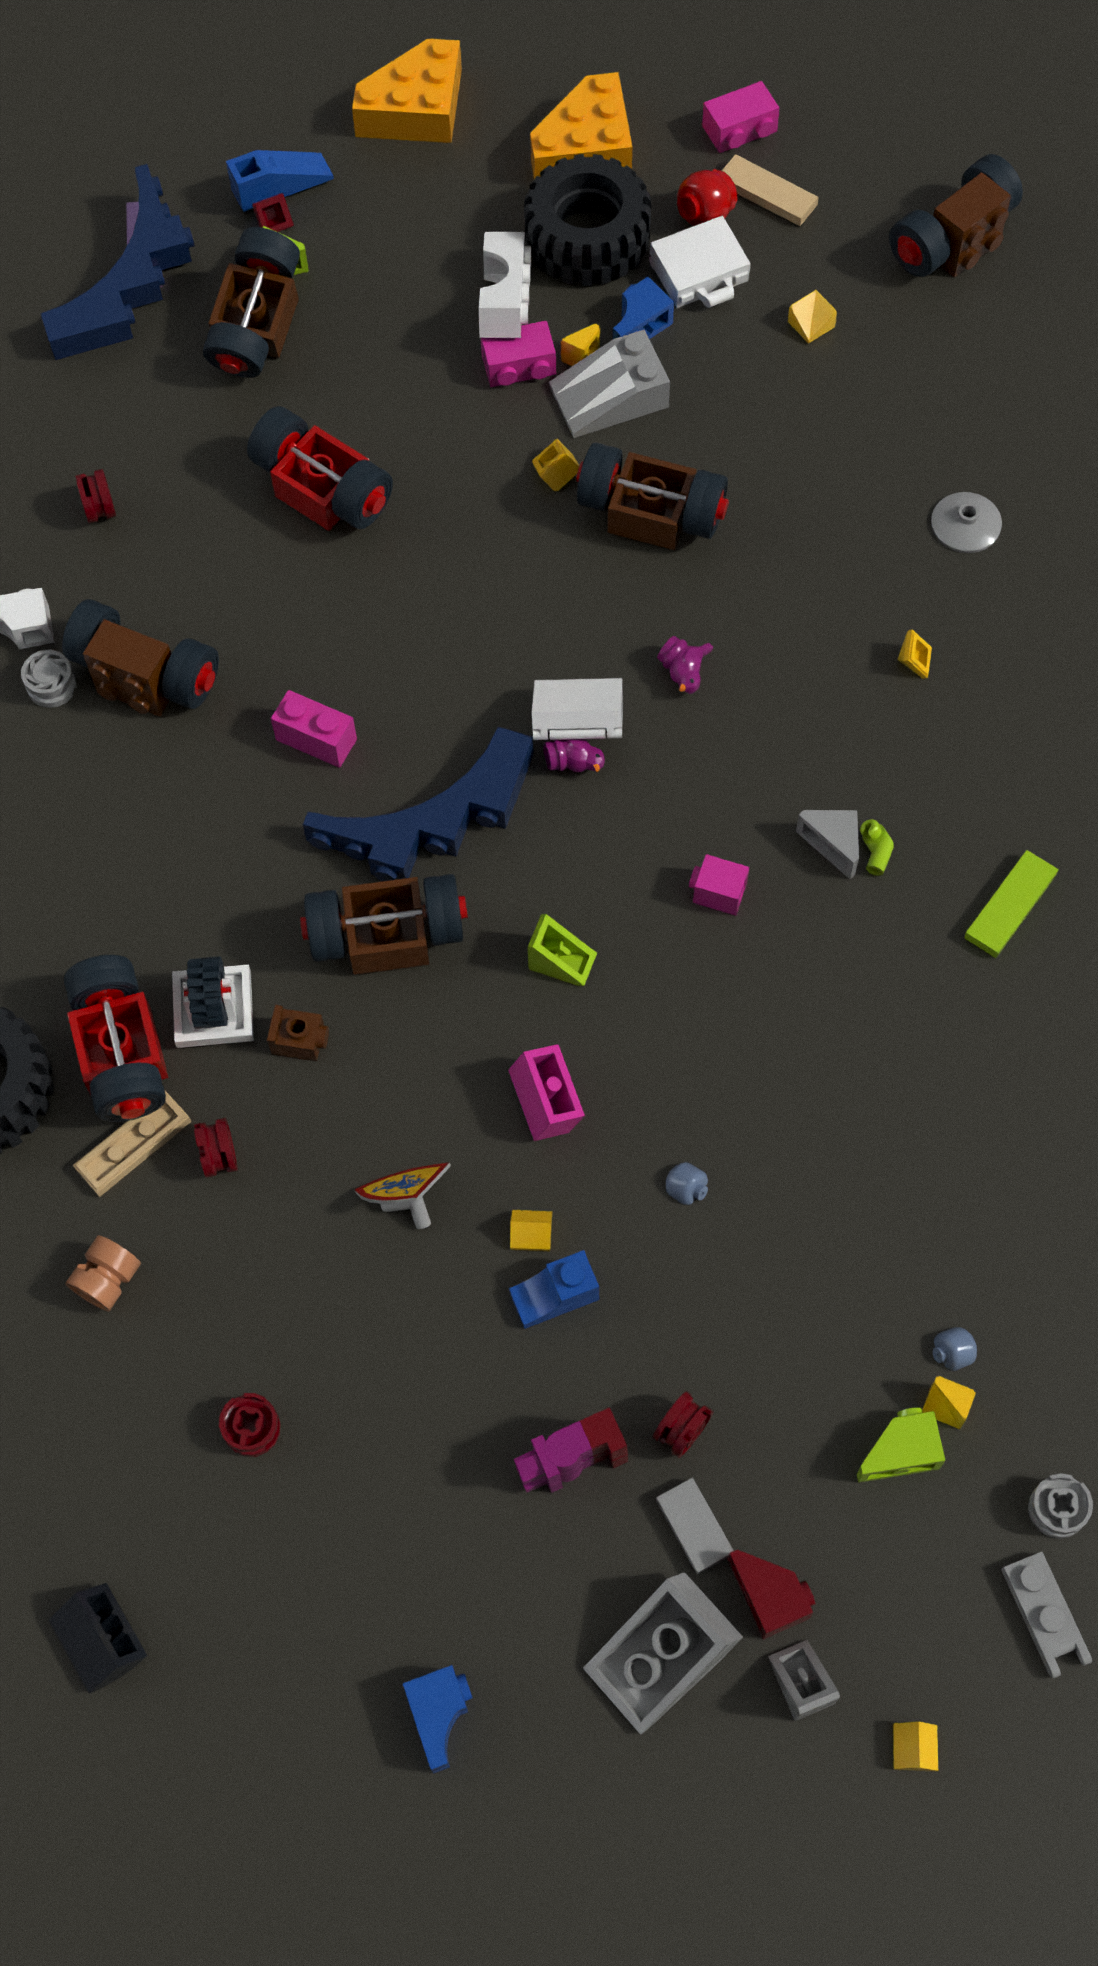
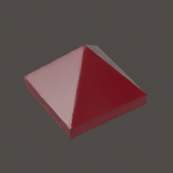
[252,193,294,232]

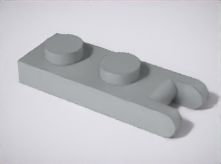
[1001,1552,1092,1679]

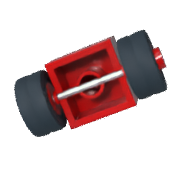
[247,406,393,531]
[64,955,169,1122]

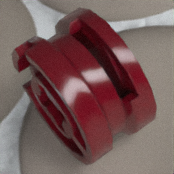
[75,469,116,524]
[194,1117,238,1178]
[652,1391,714,1458]
[219,1393,281,1457]

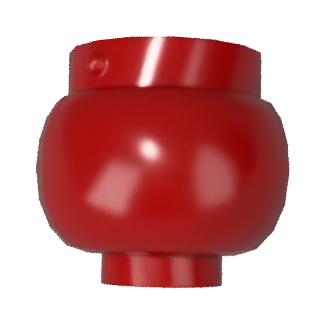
[677,169,737,226]

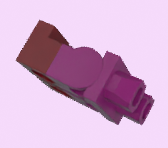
[513,1407,628,1493]

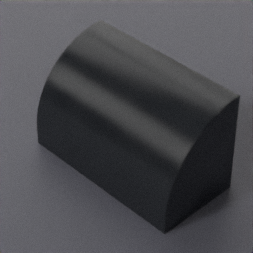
[49,1583,148,1694]

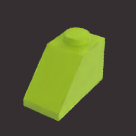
[856,1408,945,1483]

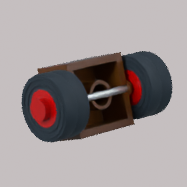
[889,154,1023,278]
[203,227,300,378]
[576,443,729,550]
[62,599,219,717]
[300,874,468,975]

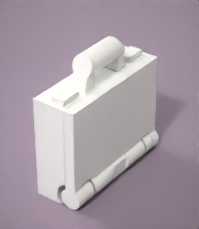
[649,215,751,308]
[532,678,623,740]

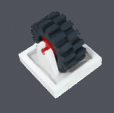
[172,956,254,1048]

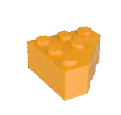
[352,39,462,143]
[530,72,633,178]

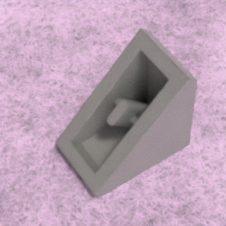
[796,810,859,879]
[768,1640,840,1721]

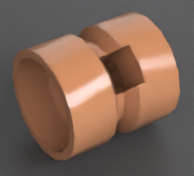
[65,1235,141,1312]

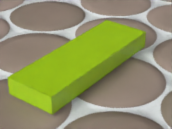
[964,850,1059,958]

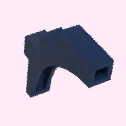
[40,164,195,360]
[303,727,534,881]

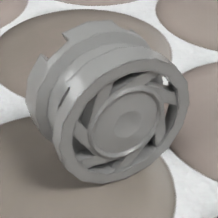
[21,650,77,708]
[1028,1473,1093,1539]

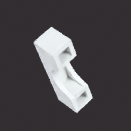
[479,232,531,338]
[0,588,55,649]

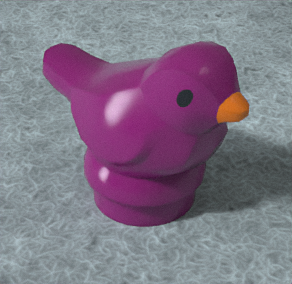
[657,636,713,694]
[543,739,605,772]

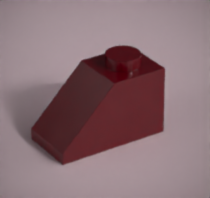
[728,1549,816,1640]

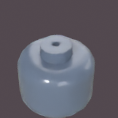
[666,1162,708,1205]
[933,1327,977,1371]

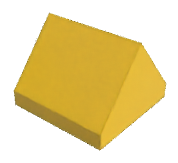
[510,1210,552,1251]
[893,1721,938,1771]

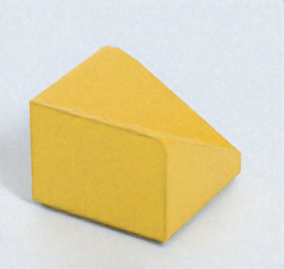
[788,290,837,344]
[561,324,600,366]
[532,438,579,491]
[922,1376,976,1429]

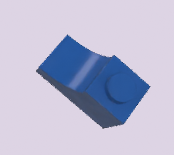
[613,277,674,339]
[509,1250,599,1329]
[403,1665,473,1774]

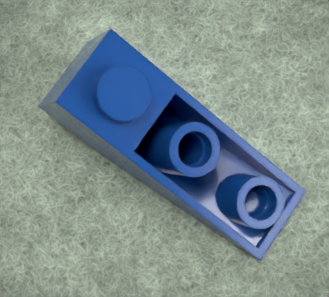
[226,150,334,212]

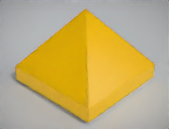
[897,629,932,679]

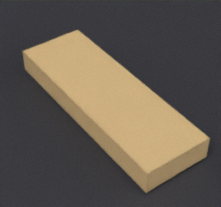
[722,154,819,226]
[73,1091,191,1197]

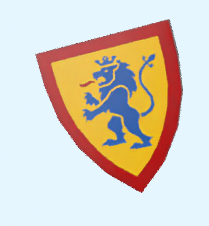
[354,1162,451,1229]

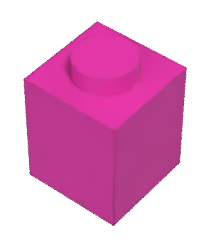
[689,854,749,916]

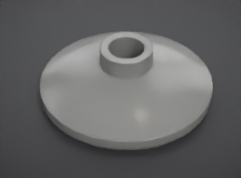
[931,492,1002,553]

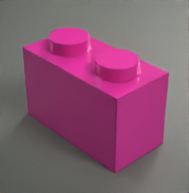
[702,81,779,153]
[481,321,556,387]
[271,690,357,768]
[508,1044,585,1141]

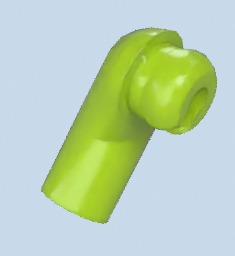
[860,819,894,876]

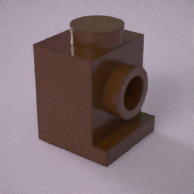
[267,1005,329,1061]

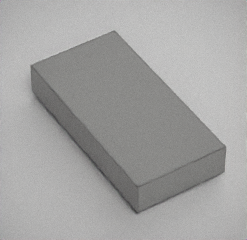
[656,1477,734,1575]

